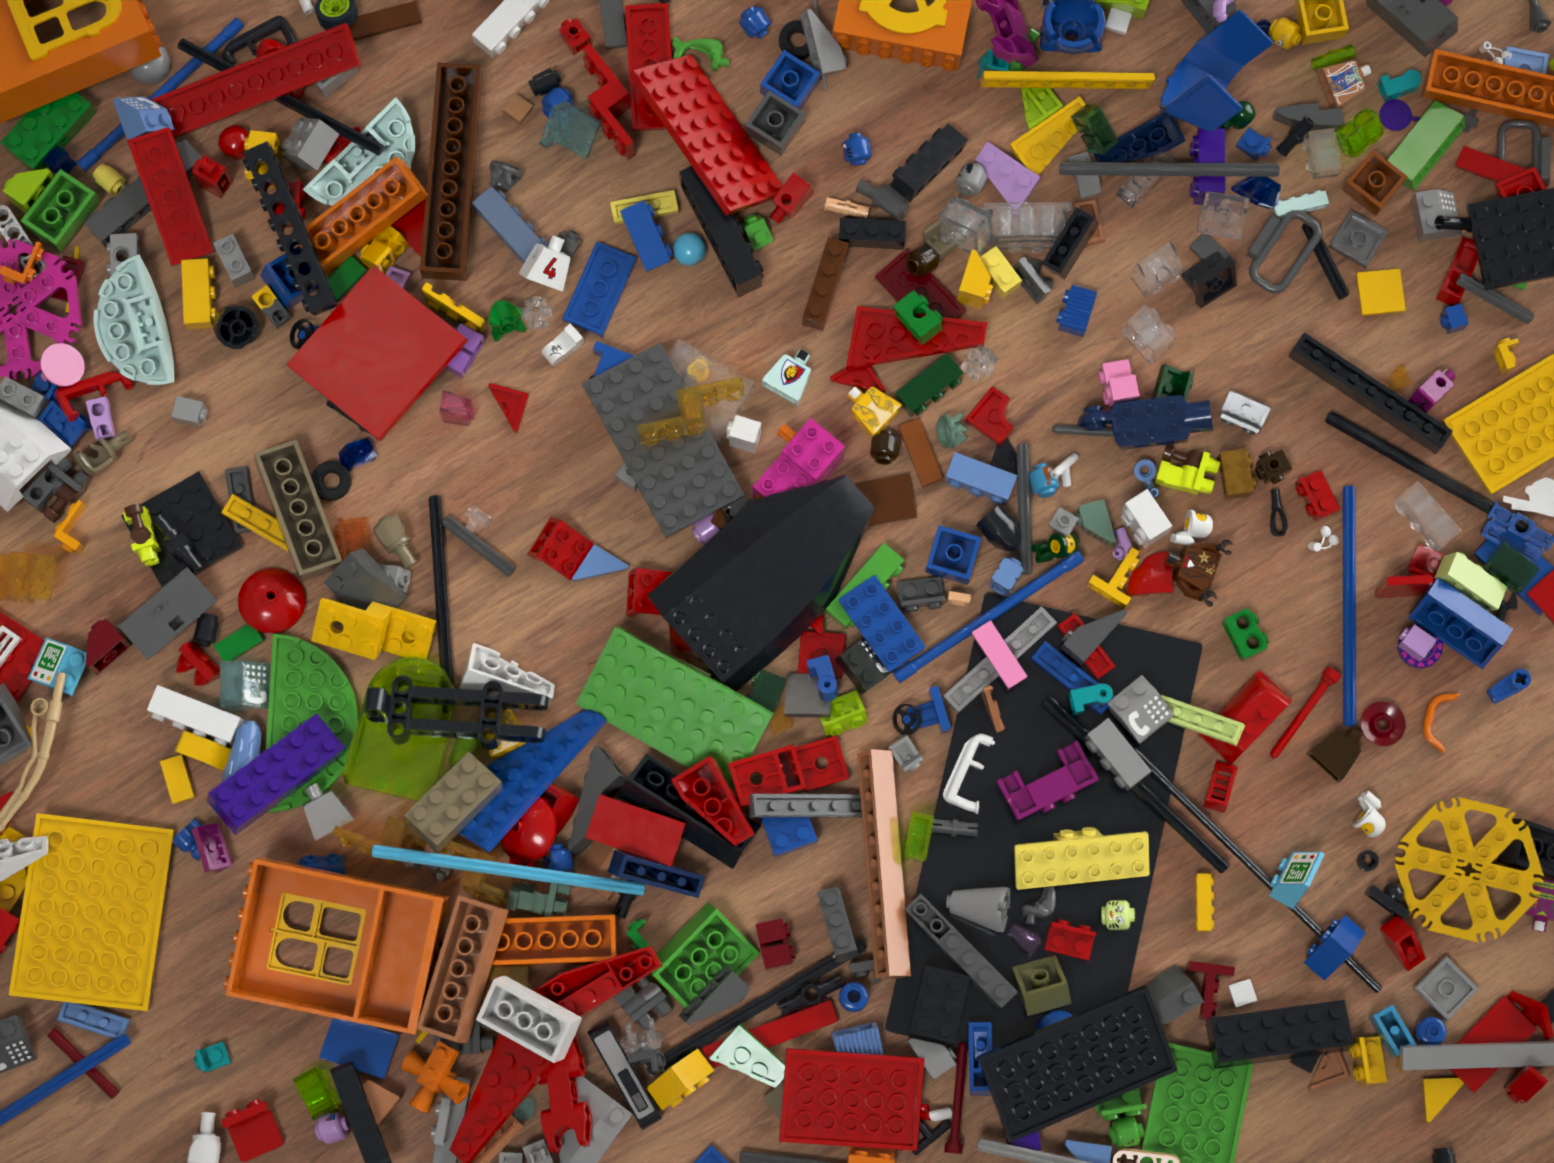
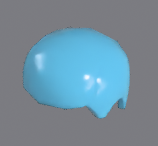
[672,233,708,266]

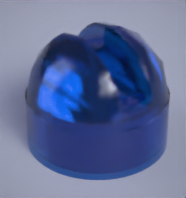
[1256,19,1271,36]

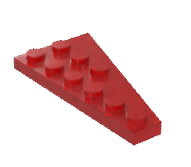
[846,306,988,370]

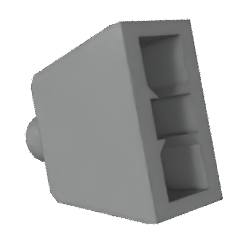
[303,782,354,841]

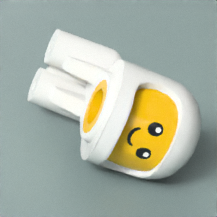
[1170,509,1213,545]
[1352,790,1386,838]

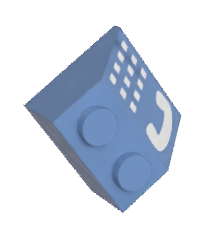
[113,96,174,140]

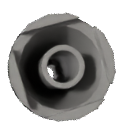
[946,887,1011,932]

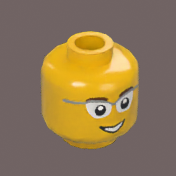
[1268,17,1302,50]

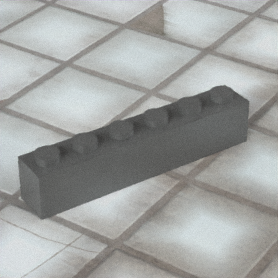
[85,139,202,248]

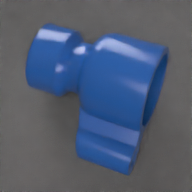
[172,818,204,862]

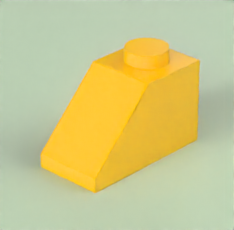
[360,240,396,274]

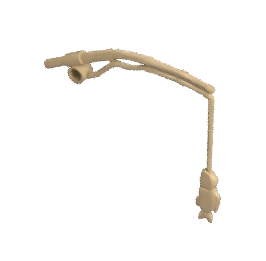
[0,672,66,832]

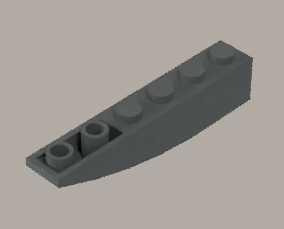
[904,894,1018,1011]

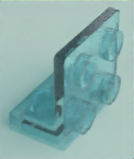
[539,101,600,159]

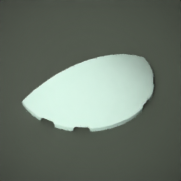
[303,97,415,206]
[94,255,174,385]

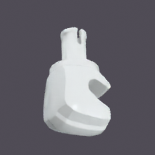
[187,1112,221,1163]

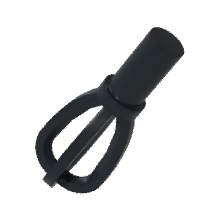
[1270,489,1288,537]

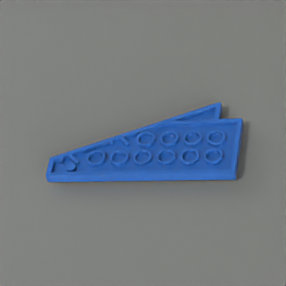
[458,709,606,853]

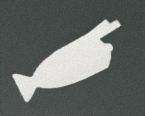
[1503,477,1554,517]

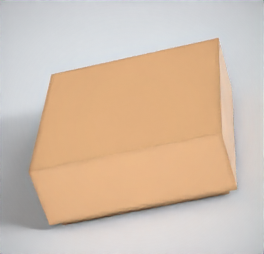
[947,591,971,607]

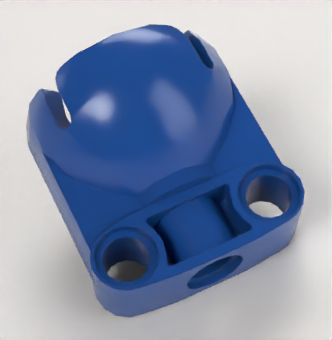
[1040,0,1106,55]

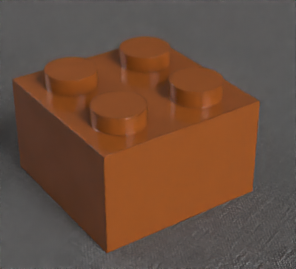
[1342,150,1408,216]

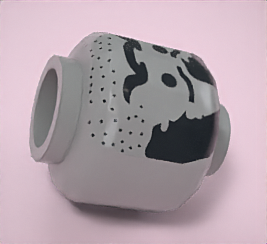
[955,163,988,196]

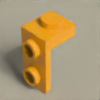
[54,500,87,555]

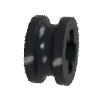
[1357,850,1379,872]

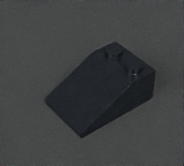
[1496,818,1554,878]

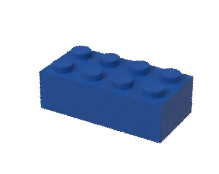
[1408,577,1513,669]

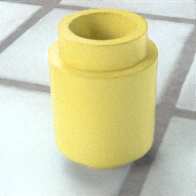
[93,164,126,195]

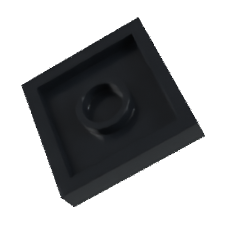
[1181,251,1237,308]

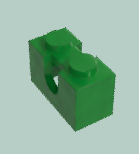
[893,290,943,345]

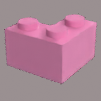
[1098,359,1140,410]

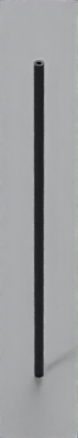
[1120,732,1382,993]

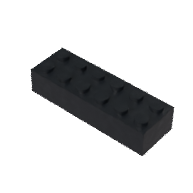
[679,166,764,298]
[618,754,761,869]
[1205,1000,1354,1069]

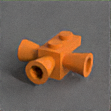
[402,1040,470,1114]

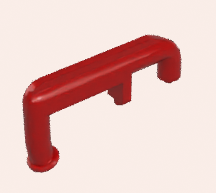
[55,372,134,422]

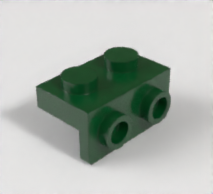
[1152,364,1194,402]

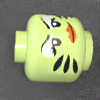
[1101,900,1135,930]

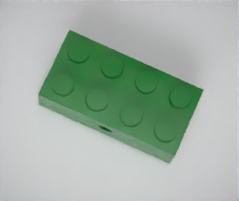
[0,92,96,171]

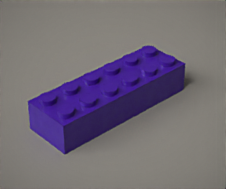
[207,713,345,836]

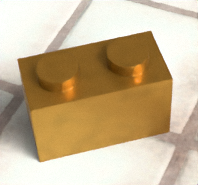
[1217,448,1256,500]

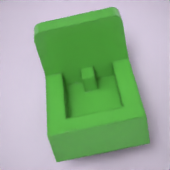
[740,214,774,251]

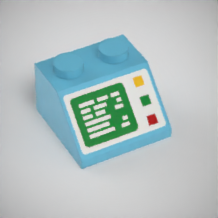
[28,638,86,697]
[1269,852,1324,909]

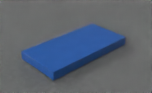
[562,241,637,337]
[1473,526,1554,615]

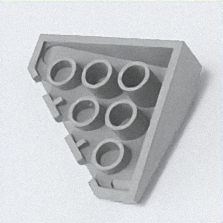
[547,1076,633,1163]

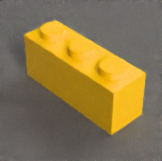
[181,258,217,330]

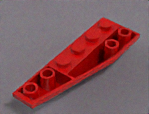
[533,946,663,1017]

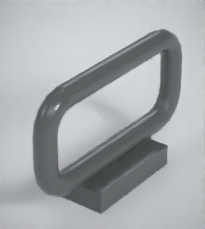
[1497,120,1551,194]
[1247,210,1322,294]

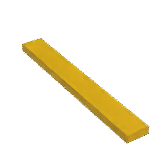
[980,71,1155,89]

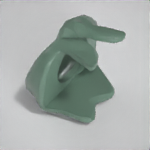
[936,413,967,449]

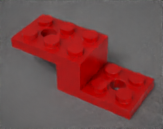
[583,44,635,161]
[728,735,850,808]

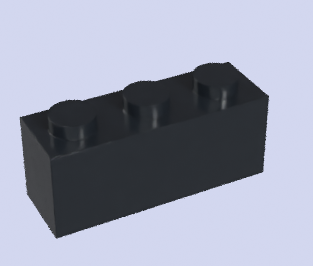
[1042,207,1099,280]
[839,217,906,250]

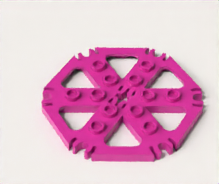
[0,238,82,381]

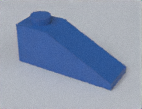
[969,1022,992,1096]

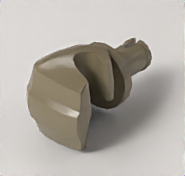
[74,430,132,475]
[373,514,417,569]

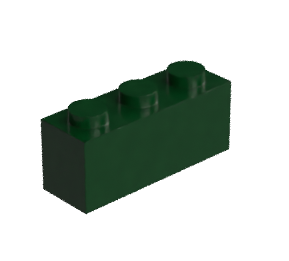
[894,353,964,418]

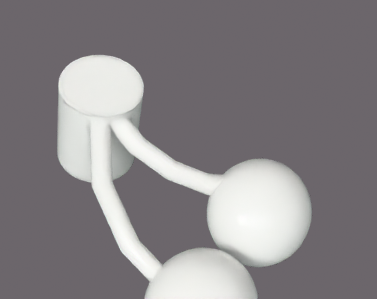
[1479,41,1512,64]
[1308,526,1339,551]

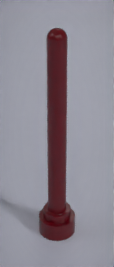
[944,1042,968,1154]

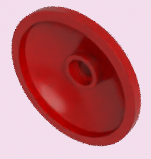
[238,568,306,634]
[500,797,556,863]

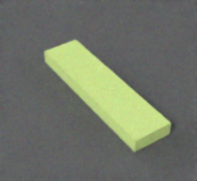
[1161,695,1245,746]

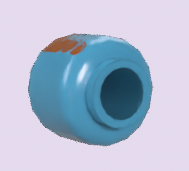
[1029,463,1060,498]

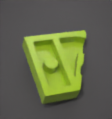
[1020,88,1063,131]

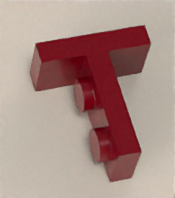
[1186,961,1235,1021]

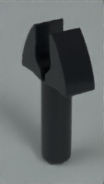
[1496,591,1517,622]

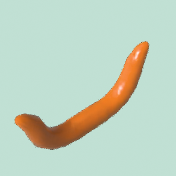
[1422,693,1460,753]

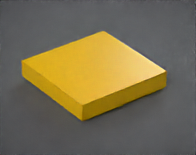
[1355,269,1406,317]

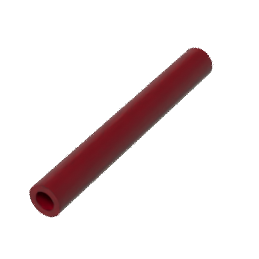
[47,1028,120,1100]

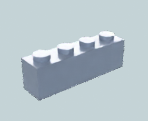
[472,186,549,264]

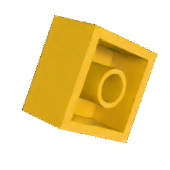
[1294,0,1349,45]

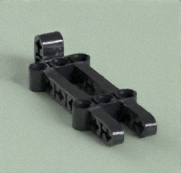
[364,675,549,750]

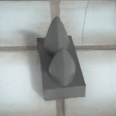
[1013,257,1053,304]

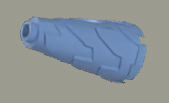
[220,721,262,784]

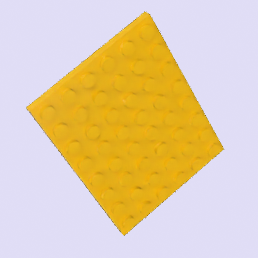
[9,813,174,1012]

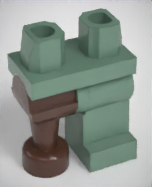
[506,877,572,917]

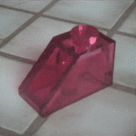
[439,390,476,426]

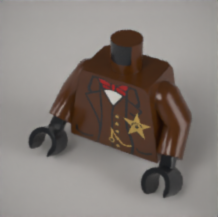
[1164,540,1234,607]

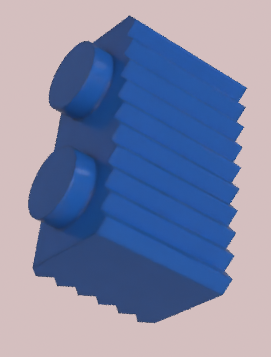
[1056,285,1097,337]

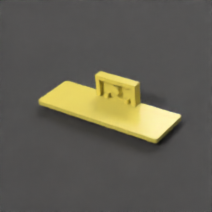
[1014,827,1149,890]

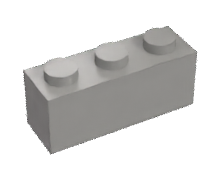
[1085,718,1151,791]

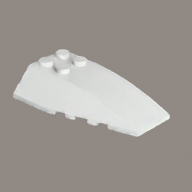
[0,401,71,512]

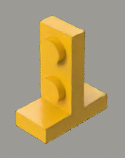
[1087,547,1139,609]

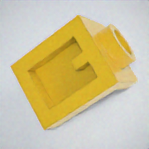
[372,226,409,260]
[1493,338,1519,375]

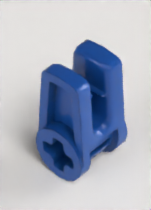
[1487,669,1531,704]

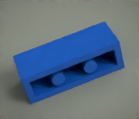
[620,200,673,272]

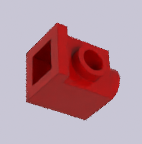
[559,18,592,56]

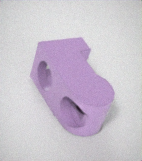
[86,397,115,442]

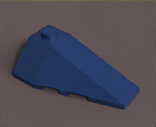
[1093,113,1186,163]

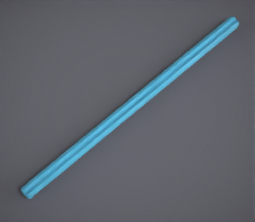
[372,845,645,896]

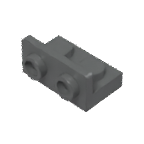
[897,577,945,612]

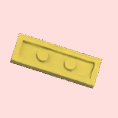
[610,190,679,225]

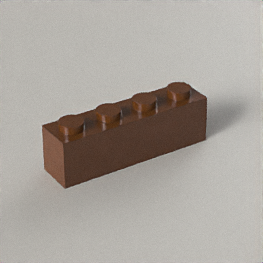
[802,237,849,331]

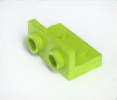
[819,690,868,738]

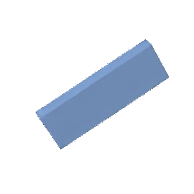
[57,1002,130,1039]

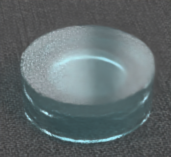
[513,1098,536,1121]

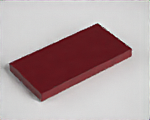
[875,248,966,319]

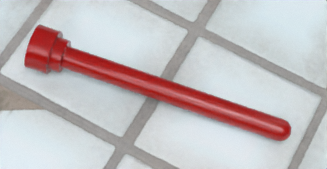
[1270,666,1342,759]

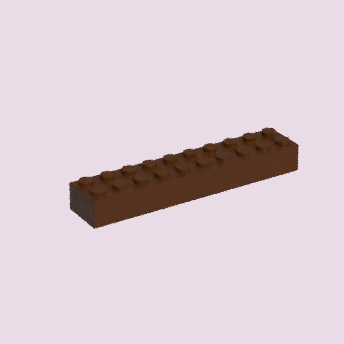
[420,62,483,281]

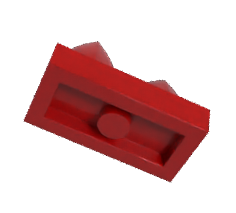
[176,641,224,686]

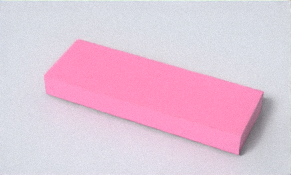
[971,620,1028,690]

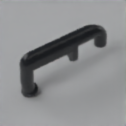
[222,16,297,65]

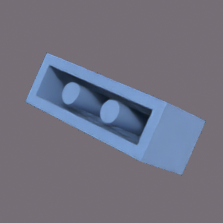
[945,452,1017,505]

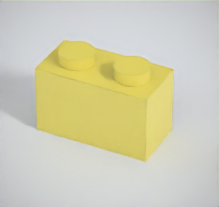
[980,246,1022,300]

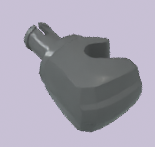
[855,179,909,221]

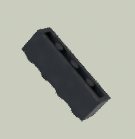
[890,123,968,202]

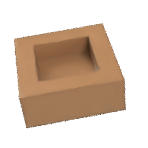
[503,93,533,125]

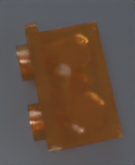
[335,517,372,560]

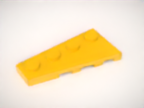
[1009,96,1092,175]

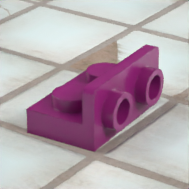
[192,823,232,873]

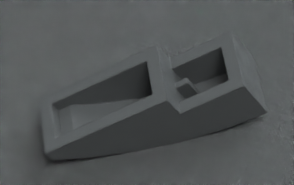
[1272,102,1344,132]

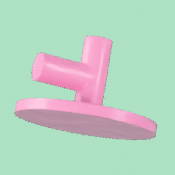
[40,343,85,387]

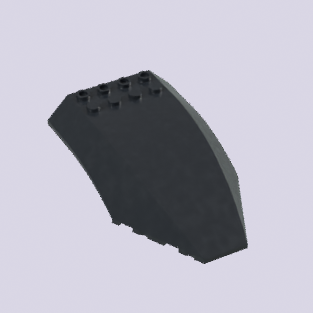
[647,475,875,692]

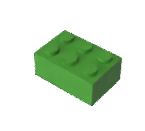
[21,169,100,252]

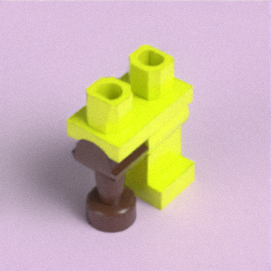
[1155,444,1220,495]
[123,504,161,567]

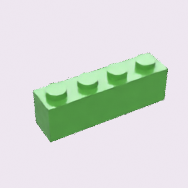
[825,543,904,630]

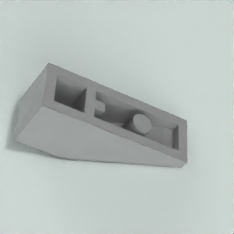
[800,9,847,77]

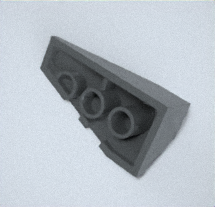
[1147,965,1204,1026]

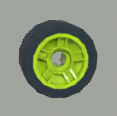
[315,0,358,30]

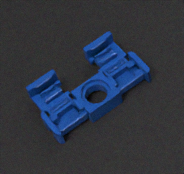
[1480,501,1554,566]

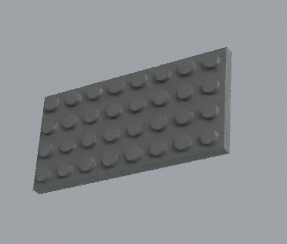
[582,343,745,538]

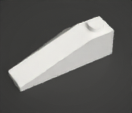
[459,643,555,702]
[0,836,48,882]

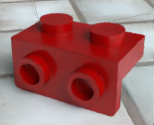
[1407,543,1447,583]

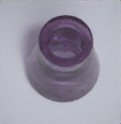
[1008,923,1043,955]

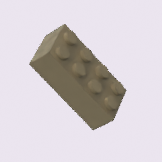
[404,752,502,853]

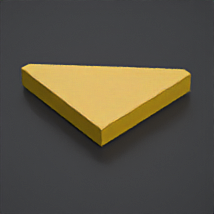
[1422,1078,1464,1122]

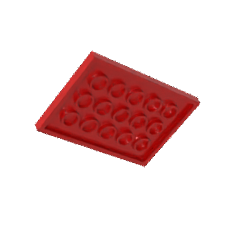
[779,1048,924,1151]

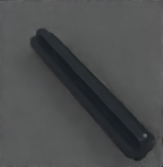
[1302,223,1349,300]

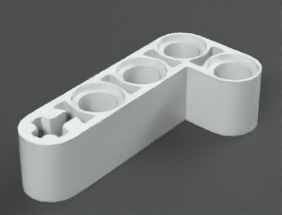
[0,205,46,279]

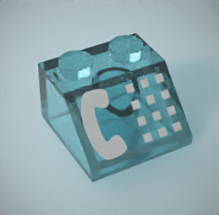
[220,661,270,710]

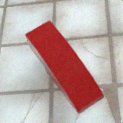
[1436,236,1478,306]

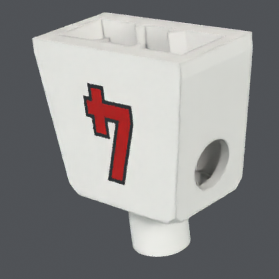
[519,235,570,291]

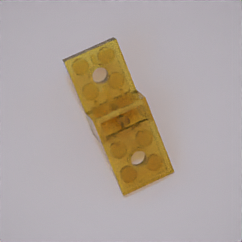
[637,376,744,446]

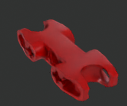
[538,1035,592,1154]

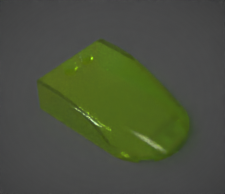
[342,657,456,802]

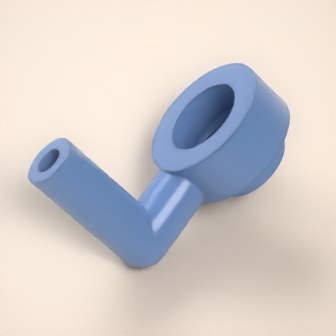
[1133,459,1159,497]

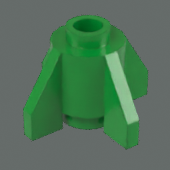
[487,300,526,342]

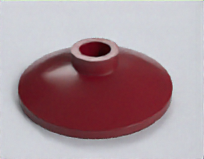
[1360,702,1406,746]

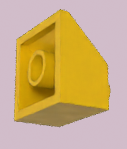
[957,250,993,310]

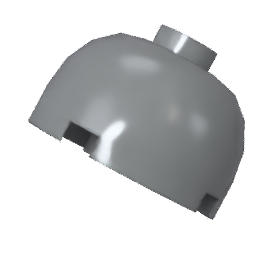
[129,46,171,85]

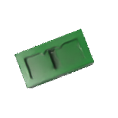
[1221,608,1269,662]

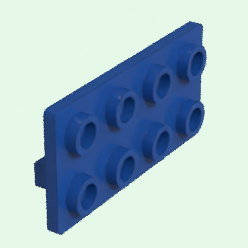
[838,575,925,672]

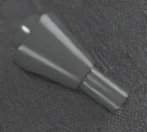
[1528,0,1551,33]

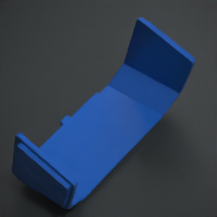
[1159,10,1273,132]

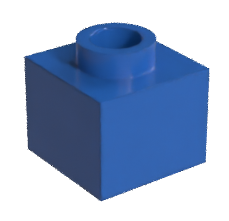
[1440,303,1469,334]

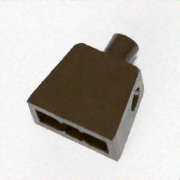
[1307,727,1362,783]

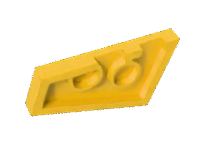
[422,282,487,333]

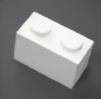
[726,415,761,454]

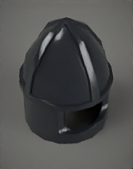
[976,504,1021,551]

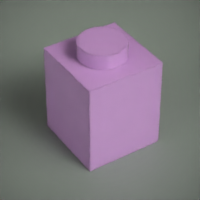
[1398,624,1437,662]

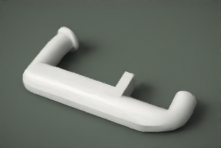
[943,734,995,814]

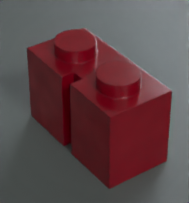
[756,918,796,971]

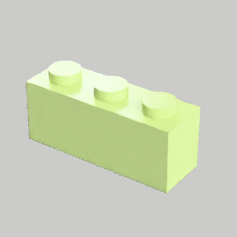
[1435,552,1507,612]

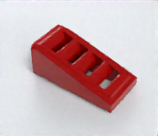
[1203,761,1238,813]

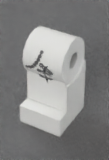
[541,323,584,366]

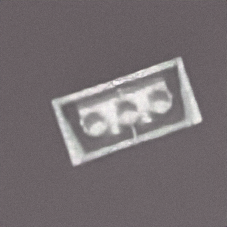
[981,202,1072,252]

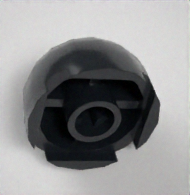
[213,304,259,349]

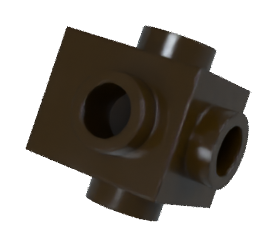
[1255,449,1292,484]

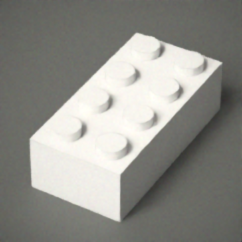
[476,975,582,1063]

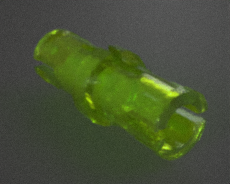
[1311,44,1356,72]

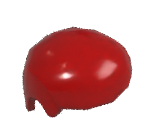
[218,125,250,160]

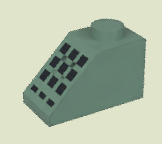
[1074,499,1116,547]

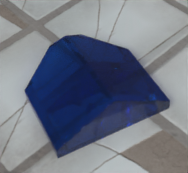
[1231,177,1281,209]

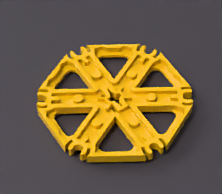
[1395,797,1544,943]

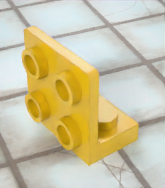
[1349,1036,1387,1086]

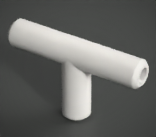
[1050,453,1079,487]

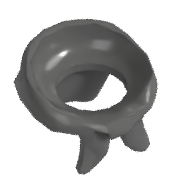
[489,160,522,191]

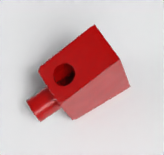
[769,172,814,224]

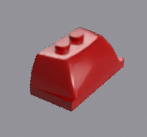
[1198,670,1292,765]

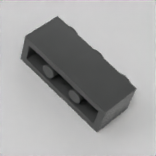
[817,886,859,963]

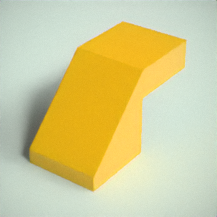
[175,730,231,771]

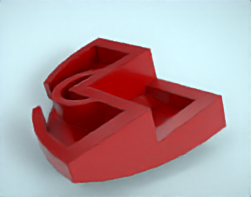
[1127,551,1173,596]

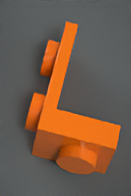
[0,241,44,286]

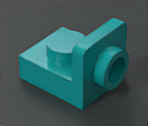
[193,1041,232,1073]

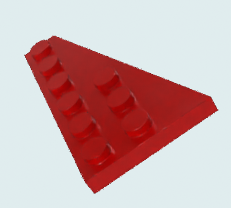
[449,1033,554,1163]

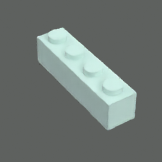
[1271,190,1329,219]

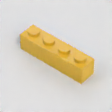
[1195,874,1214,932]

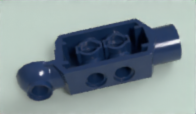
[1077,395,1213,450]

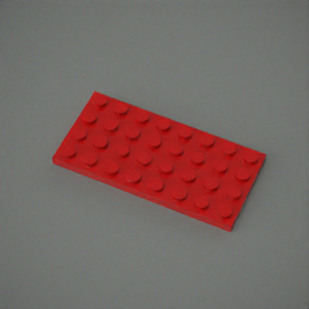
[629,54,783,215]

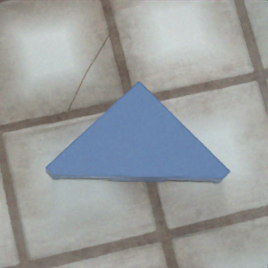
[572,544,629,582]

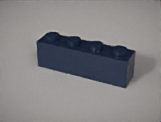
[608,850,705,898]

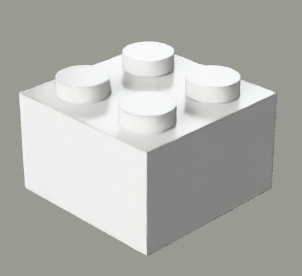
[1120,489,1172,549]

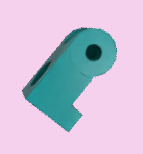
[977,49,1009,80]
[1376,69,1422,103]
[1068,684,1113,716]

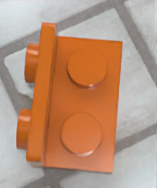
[847,1146,895,1163]

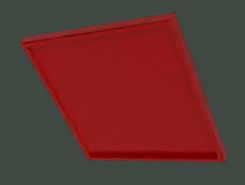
[286,266,468,441]

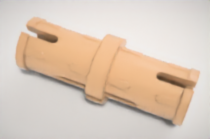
[824,197,870,219]

